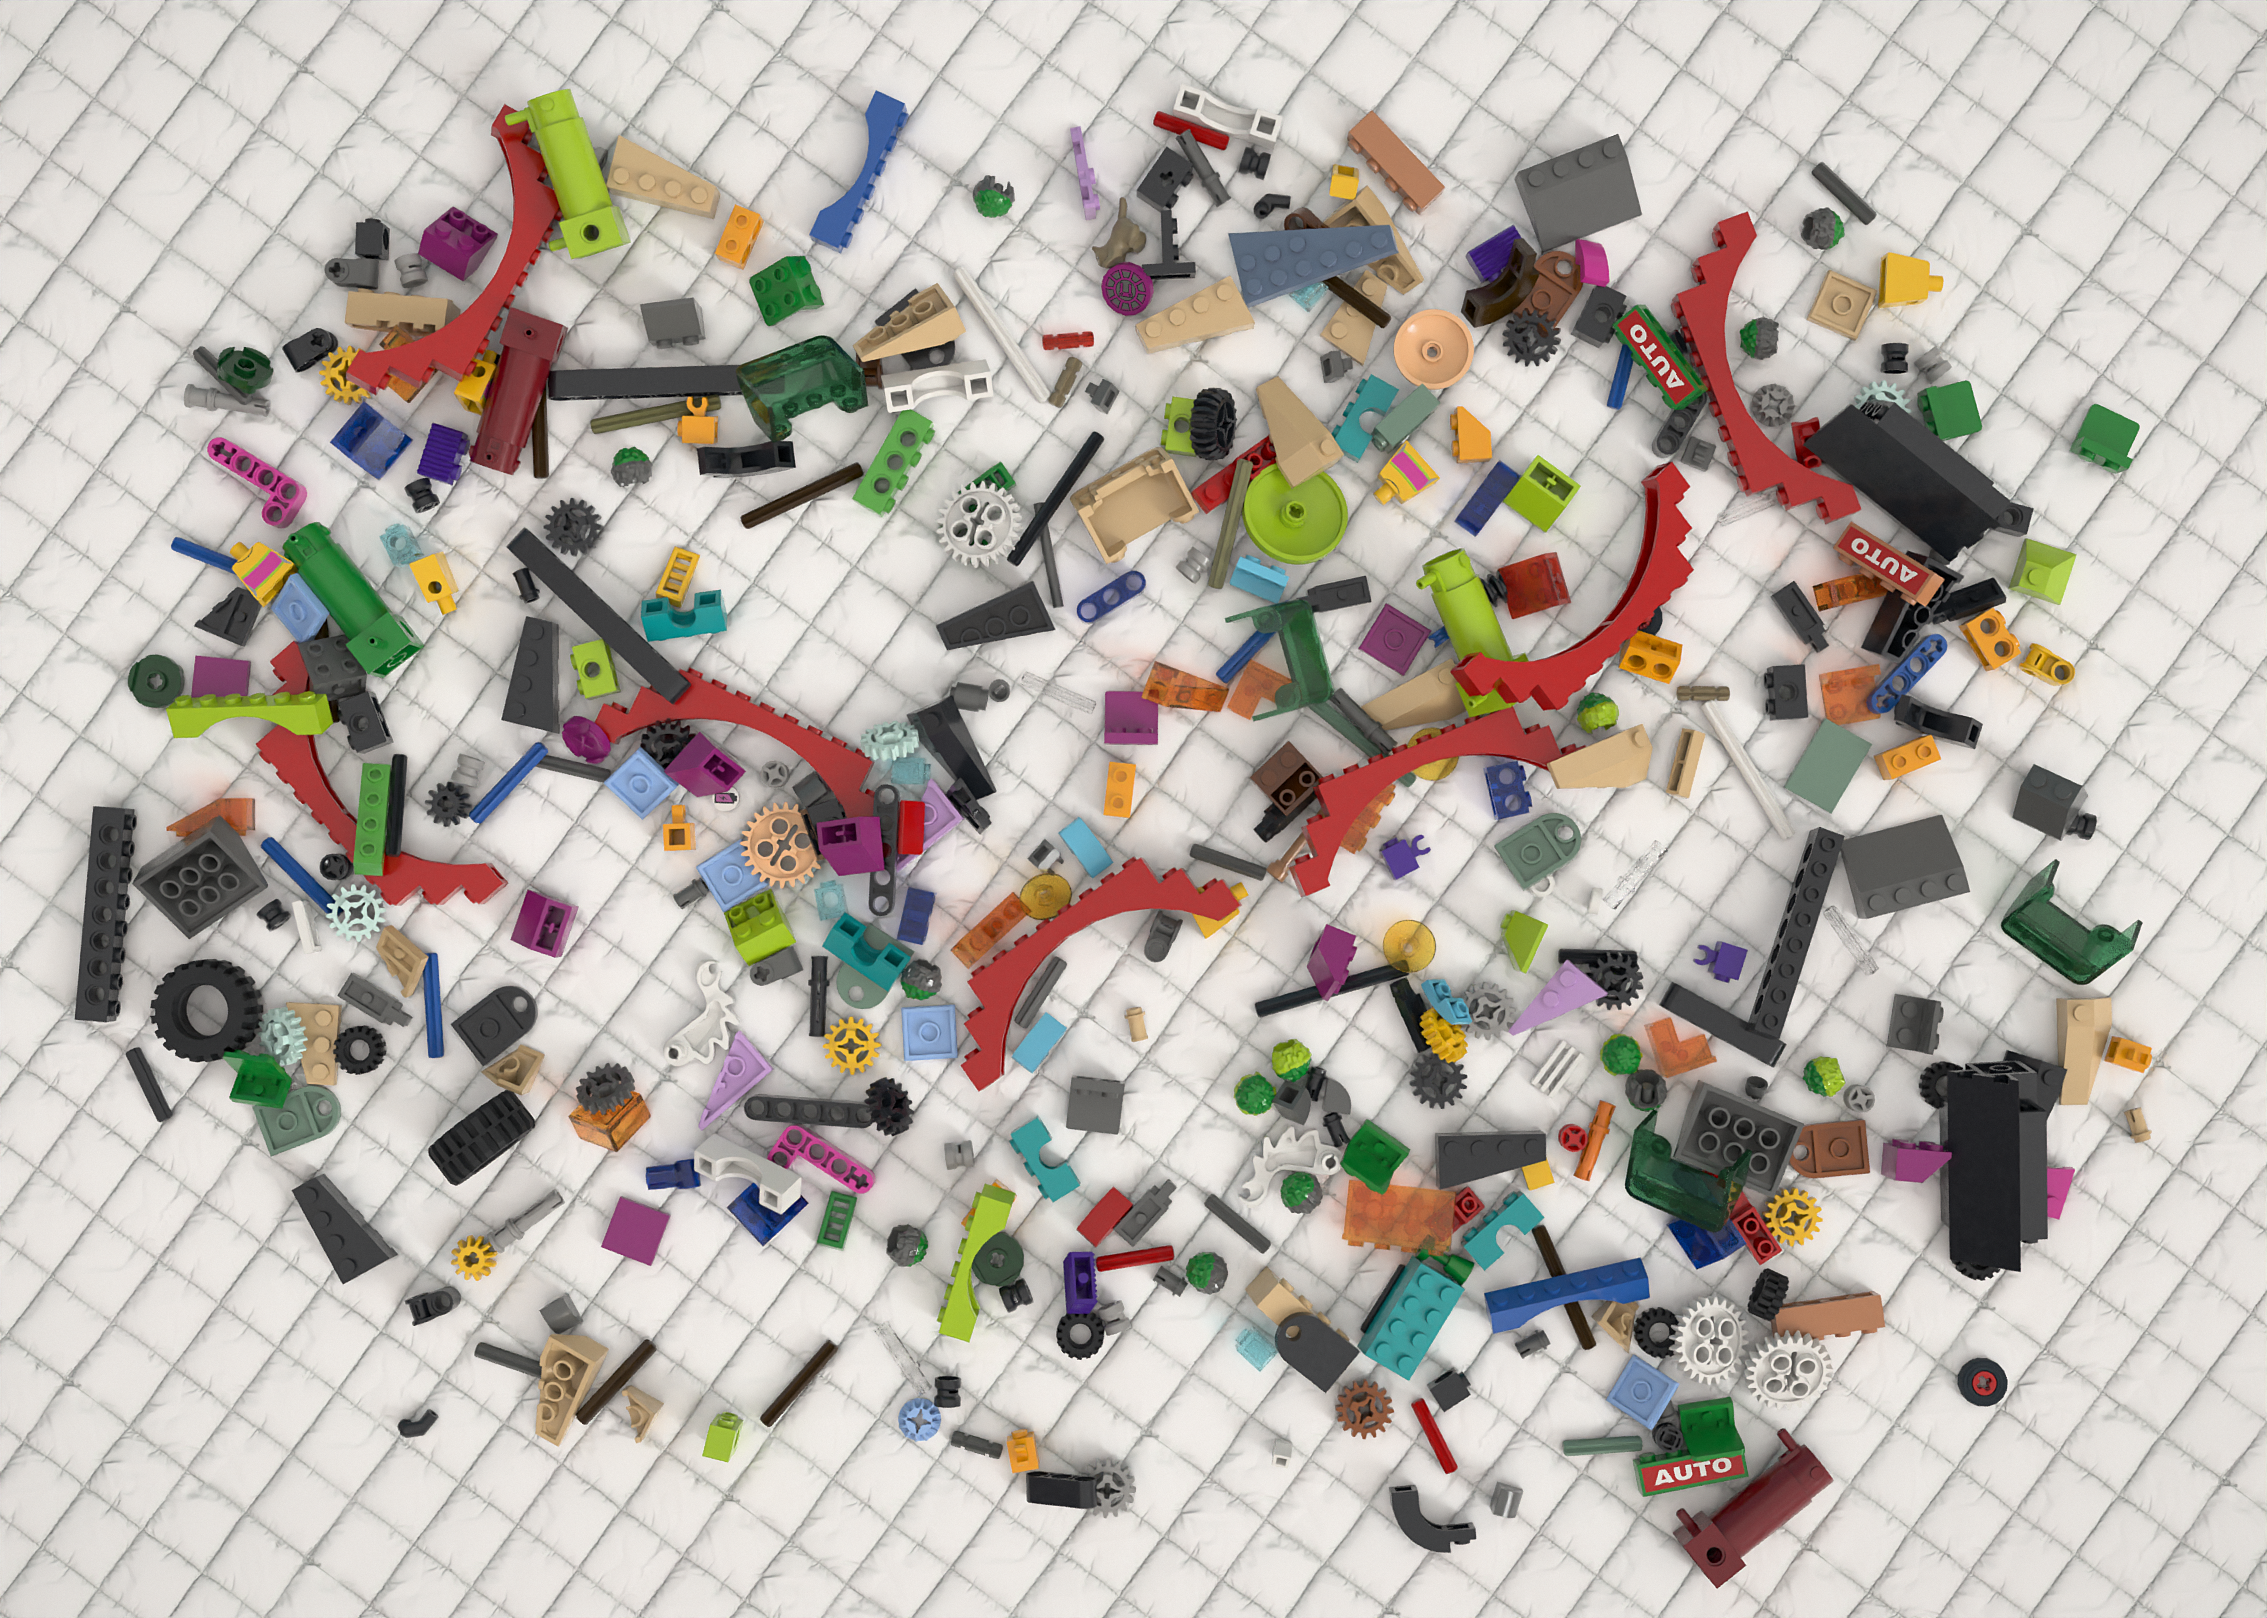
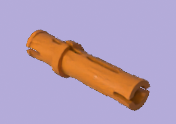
[1573,1100,1616,1181]

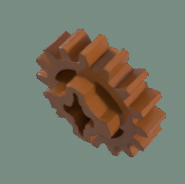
[1335,1379,1394,1439]

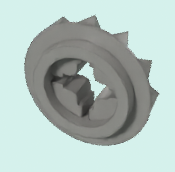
[1751,383,1795,427]

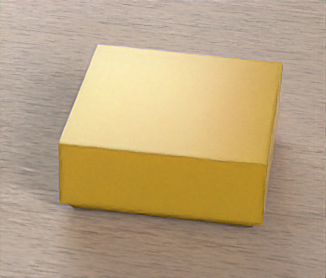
[1521,1157,1555,1191]

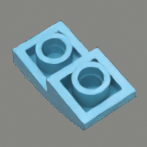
[1058,817,1114,878]
[1421,979,1472,1025]
[1011,1012,1067,1073]

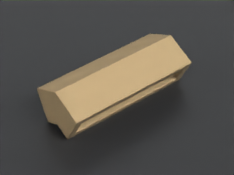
[1666,728,1705,799]

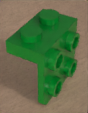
[749,256,824,326]
[1917,380,1982,441]
[2069,404,2140,474]
[223,1050,293,1109]
[1340,1119,1410,1195]
[1678,1397,1745,1462]

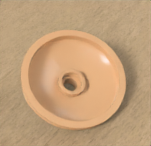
[1393,309,1474,390]

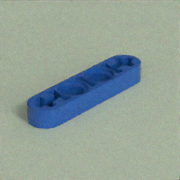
[1866,634,1947,714]

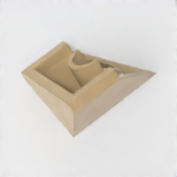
[481,1044,545,1096]
[1591,1300,1640,1354]
[622,1385,664,1443]

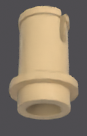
[1124,1007,1148,1042]
[2124,1107,2152,1143]

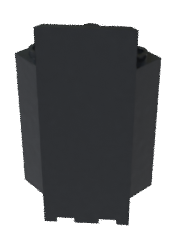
[1803,399,2010,562]
[1939,1060,2048,1272]

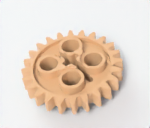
[740,802,825,889]

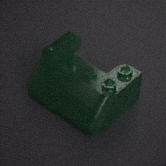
[736,335,868,443]

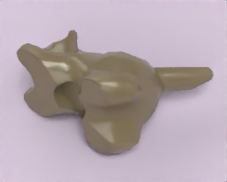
[1092,197,1146,269]

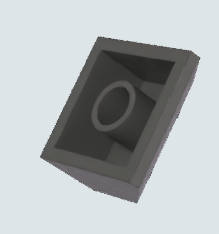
[640,297,706,349]
[2012,764,2088,841]

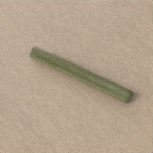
[590,394,721,434]
[1208,459,1253,589]

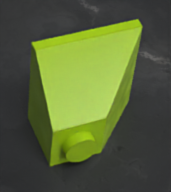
[2008,538,2077,605]
[1500,910,1548,974]

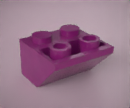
[418,207,498,281]
[664,731,746,797]
[817,816,884,876]
[510,889,579,958]
[1306,924,1357,1001]
[1881,1139,1952,1183]

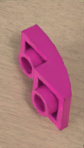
[1575,239,1610,287]

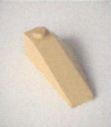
[1323,185,1424,295]
[852,283,966,362]
[1256,376,1344,489]
[1361,658,1467,730]
[1547,724,1653,789]
[2056,997,2112,1105]
[535,1334,609,1447]

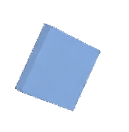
[271,573,330,643]
[604,747,679,820]
[696,839,769,912]
[901,1004,958,1061]
[1606,1354,1680,1430]

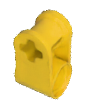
[2018,643,2075,686]

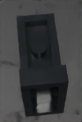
[1142,210,1196,280]

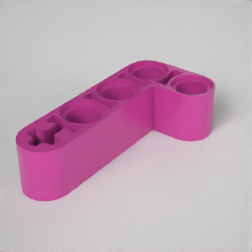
[207,437,307,528]
[767,1123,875,1194]

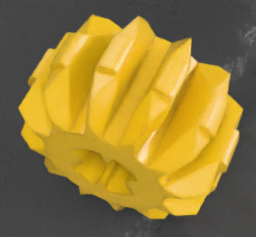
[451,1235,498,1281]

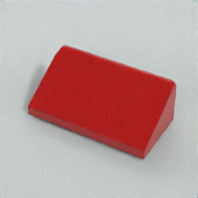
[897,800,925,855]

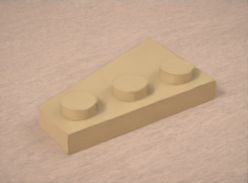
[1320,270,1388,366]
[286,1002,342,1085]

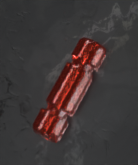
[1042,331,1094,350]

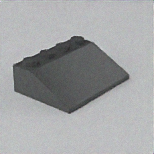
[1514,134,1642,253]
[132,815,268,939]
[1840,815,1970,919]
[1673,1080,1804,1198]

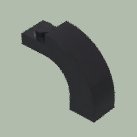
[697,440,796,478]
[1893,694,1983,749]
[1389,1485,1477,1553]

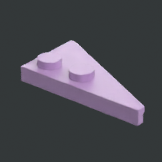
[1070,126,1100,220]
[888,778,965,875]
[1508,960,1608,1036]
[698,1030,774,1131]

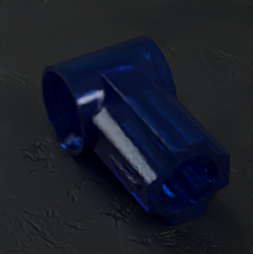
[645,1159,701,1190]

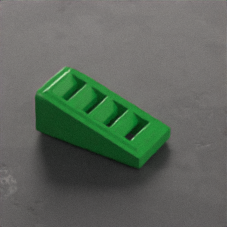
[957,461,1016,513]
[816,1191,857,1251]

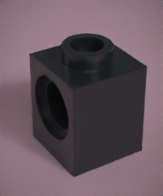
[355,218,390,260]
[1988,502,2034,537]
[1427,1368,1471,1412]

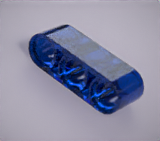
[1454,460,1521,537]
[1077,571,1146,625]

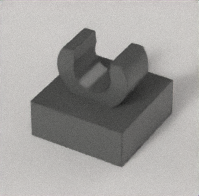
[1320,350,1353,383]
[1085,379,1120,414]
[1680,436,1717,472]
[1027,839,1064,875]

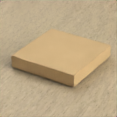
[1806,270,1878,341]

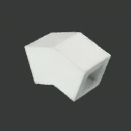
[1271,1438,1292,1469]

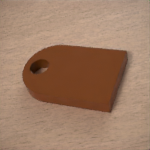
[1511,251,1584,332]
[1789,1119,1870,1178]

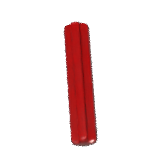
[1153,111,1229,151]
[1096,1245,1175,1272]
[1411,1398,1458,1474]

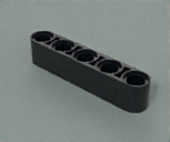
[868,784,901,916]
[1659,982,1787,1068]
[744,1094,873,1128]

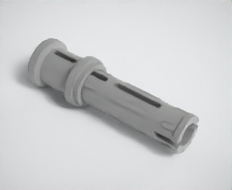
[184,384,270,417]
[487,1189,565,1254]

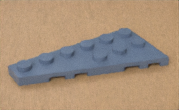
[1228,225,1399,308]

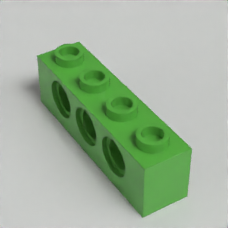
[852,409,935,517]
[353,763,391,876]

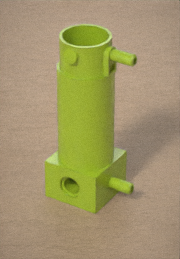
[505,89,631,259]
[1416,548,1529,717]

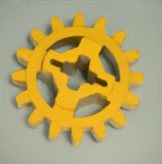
[319,346,371,405]
[1420,1007,1468,1063]
[823,1016,882,1075]
[1762,1187,1823,1247]

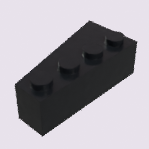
[1861,550,1964,664]
[936,581,1055,650]
[501,616,560,734]
[1435,1130,1546,1190]
[292,1174,398,1284]

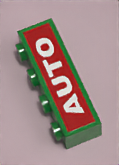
[1613,304,1708,410]
[1632,1448,1749,1497]

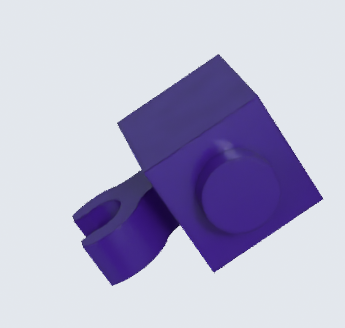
[1379,835,1431,880]
[1693,941,1748,983]

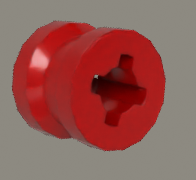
[1558,1124,1588,1152]

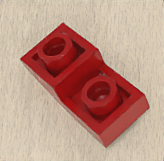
[1076,1186,1133,1248]
[1424,1186,1485,1242]

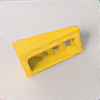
[1329,164,1359,200]
[656,546,700,608]

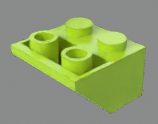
[1503,455,1581,533]
[724,888,796,966]

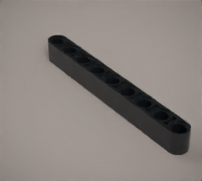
[548,364,785,401]
[506,527,692,705]

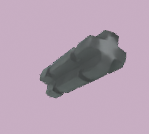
[951,1431,1003,1459]

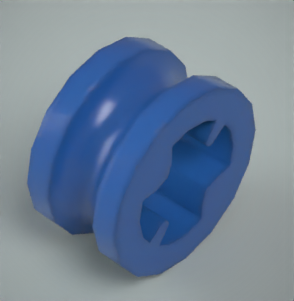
[1428,626,1449,648]

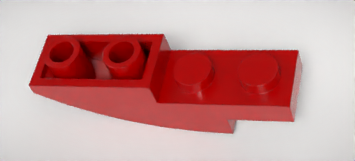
[1190,435,1277,515]
[1698,1170,1782,1265]

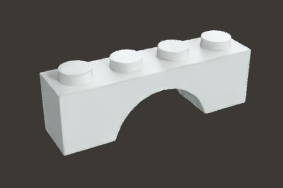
[1173,83,1283,150]
[881,359,993,413]
[694,1133,802,1214]

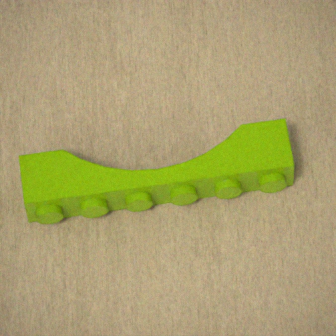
[166,691,333,738]
[937,1183,1016,1342]

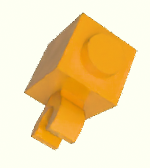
[677,397,718,444]
[663,805,696,851]
[2104,1036,2152,1073]
[1006,1429,1040,1473]

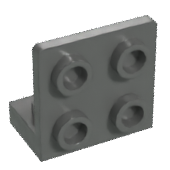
[298,635,367,701]
[1887,994,1944,1055]
[1066,1075,1125,1135]

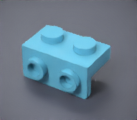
[1229,555,1289,604]

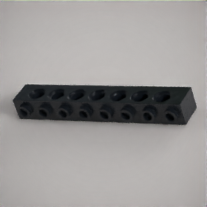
[75,806,137,1022]
[1746,827,1845,1040]

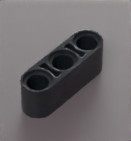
[1652,391,1708,458]
[1026,1471,1097,1509]

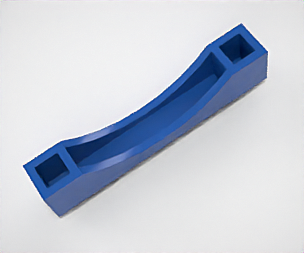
[809,90,909,254]
[1484,1257,1650,1334]

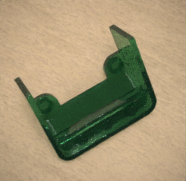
[1225,599,1335,722]
[2001,859,2143,985]
[1625,1109,1752,1233]

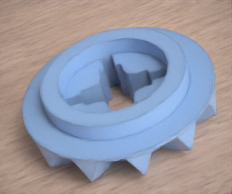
[898,1398,941,1442]

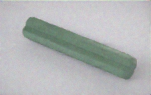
[1562,1435,1643,1456]

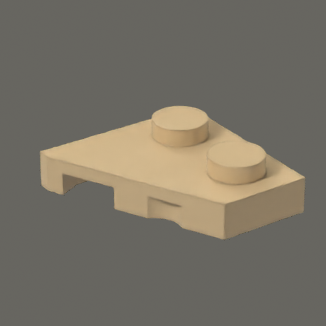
[376,925,429,998]

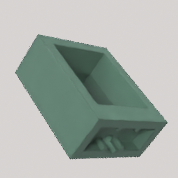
[1371,383,1440,454]

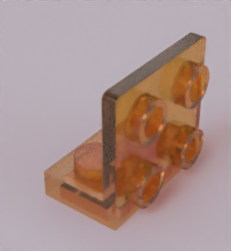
[1819,664,1881,725]

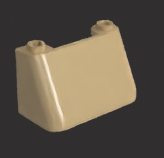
[1070,447,1200,564]

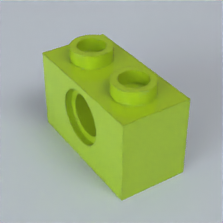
[1160,396,1197,457]
[570,639,621,700]
[702,1412,744,1463]

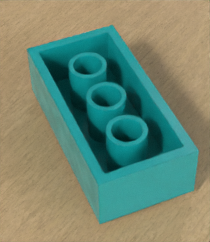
[1357,1255,1465,1381]

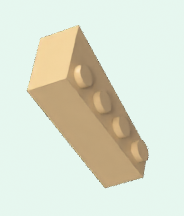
[606,135,720,219]
[1135,276,1255,354]
[344,288,461,337]
[1245,1266,1350,1341]

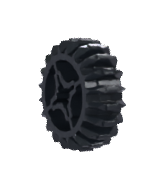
[1189,388,1237,461]

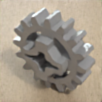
[1461,982,1516,1040]
[1081,1457,1136,1518]

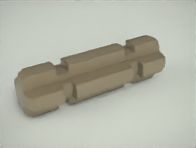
[1048,357,1083,408]
[1676,686,1730,701]

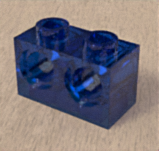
[1483,761,1532,820]
[897,887,937,945]

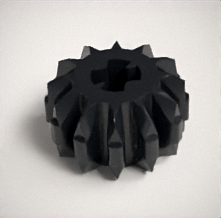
[425,782,472,827]

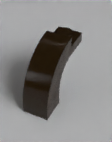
[1461,238,1540,328]

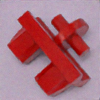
[1791,417,1823,469]

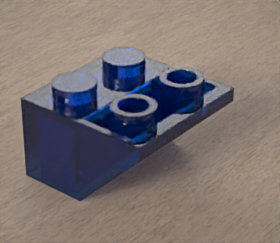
[330,401,413,481]
[726,1183,809,1246]
[1666,1195,1747,1270]

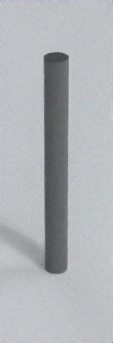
[1033,502,1064,608]

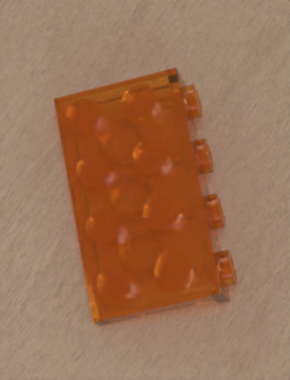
[1342,1180,1457,1256]

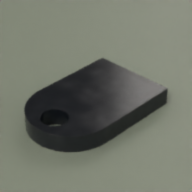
[874,288,955,370]
[450,986,538,1066]
[1275,1312,1360,1393]

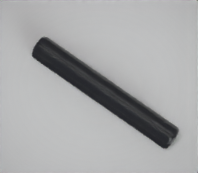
[385,754,408,857]

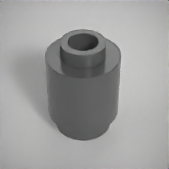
[949,682,989,712]

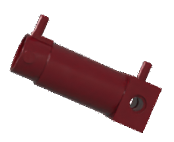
[469,307,568,475]
[1673,1428,1834,1589]

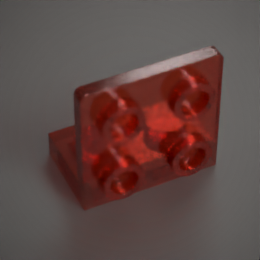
[1498,552,1571,619]

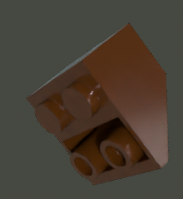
[1249,741,1323,816]

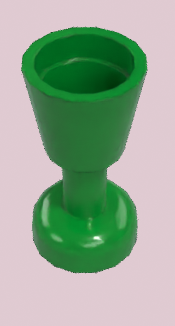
[1415,1234,1475,1285]

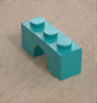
[1332,374,1399,463]
[641,589,727,642]
[822,912,911,992]
[1009,1115,1081,1202]
[1461,1191,1545,1271]

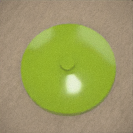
[1242,463,1348,565]

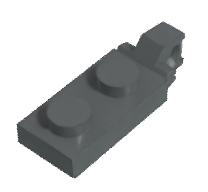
[337,973,413,1027]
[1113,1179,1177,1247]

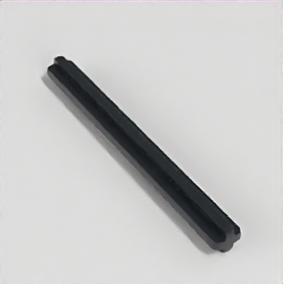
[1007,431,1104,567]
[1255,961,1409,1018]

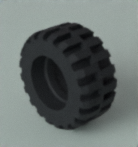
[150,959,263,1062]
[428,1090,535,1186]

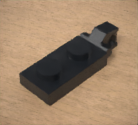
[1295,576,1372,613]
[1932,578,2006,625]
[1770,581,1829,653]
[1253,791,1317,843]
[1389,977,1431,1053]

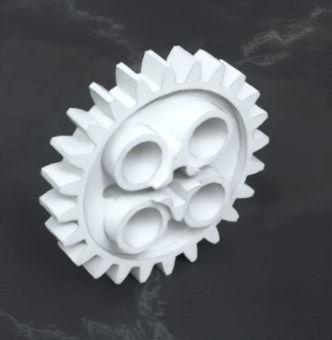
[936,481,1023,568]
[1669,1296,1749,1385]
[1744,1330,1833,1411]

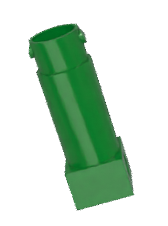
[282,522,425,678]

